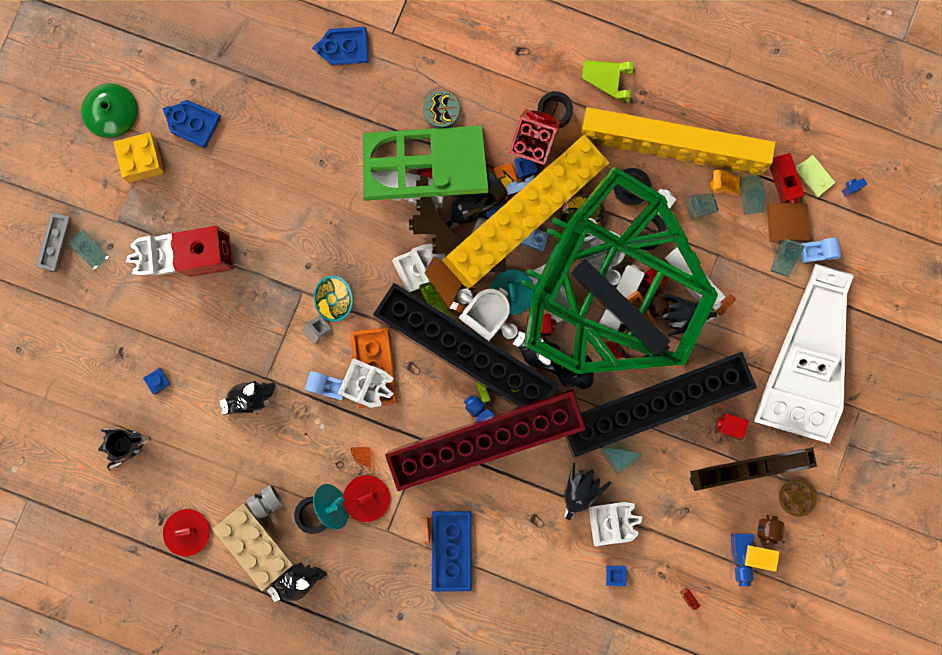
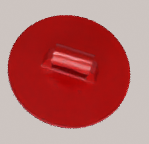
[343,475,390,522]
[163,509,210,557]

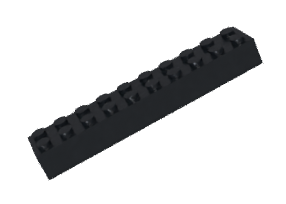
[373,283,558,408]
[565,352,757,458]

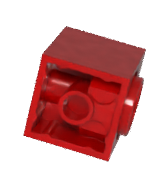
[508,109,561,165]
[170,226,234,277]

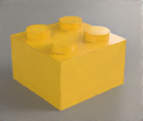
[113,132,165,183]

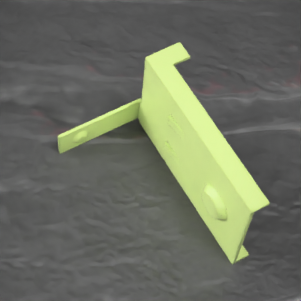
[796,155,835,198]

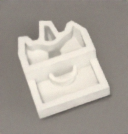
[126,234,177,276]
[392,244,445,293]
[338,358,394,408]
[588,502,642,546]

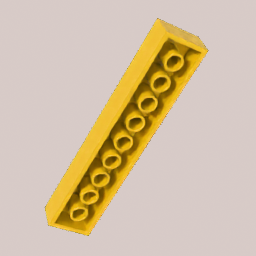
[579,107,775,175]
[442,134,609,289]

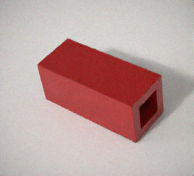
[769,153,805,203]

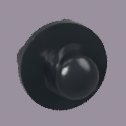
[613,168,651,206]
[557,355,594,390]

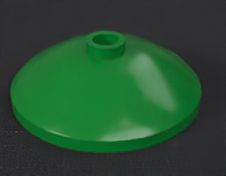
[81,83,138,138]

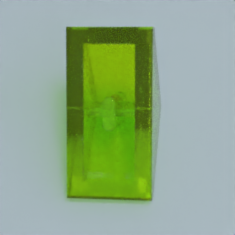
[419,282,442,306]

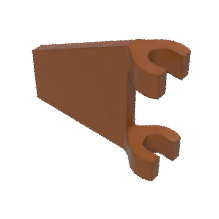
[424,257,479,317]

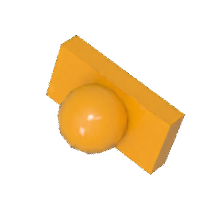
[710,170,740,196]

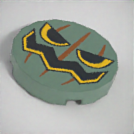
[423,91,460,128]

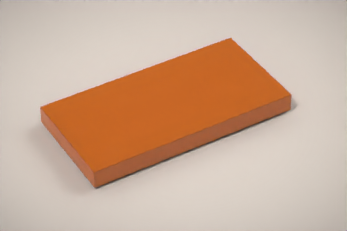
[350,327,397,408]

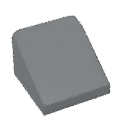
[303,315,332,344]

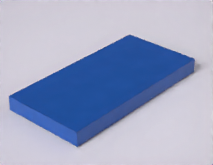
[431,511,471,591]

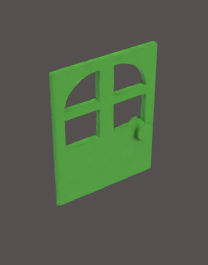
[363,125,488,201]

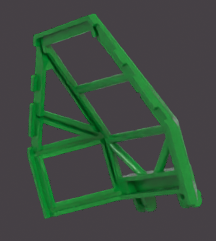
[520,167,718,374]

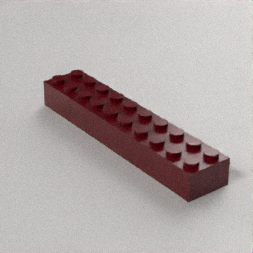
[385,389,586,491]

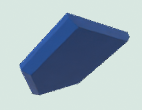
[312,27,369,65]
[162,100,221,148]

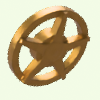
[779,480,816,517]

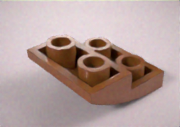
[767,203,810,243]

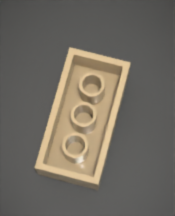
[212,503,296,591]

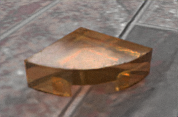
[715,294,736,316]
[350,447,370,467]

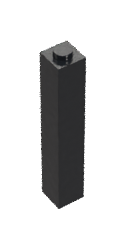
[571,259,671,356]

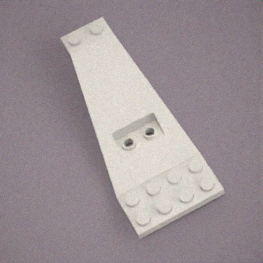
[754,264,854,444]

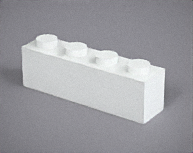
[371,170,445,209]

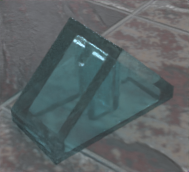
[740,175,765,215]
[685,194,719,220]
[69,229,109,269]
[771,239,805,277]
[600,447,642,474]

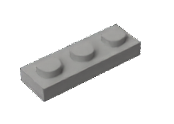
[36,213,72,272]

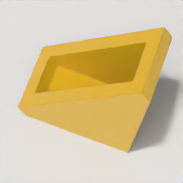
[745,545,779,572]

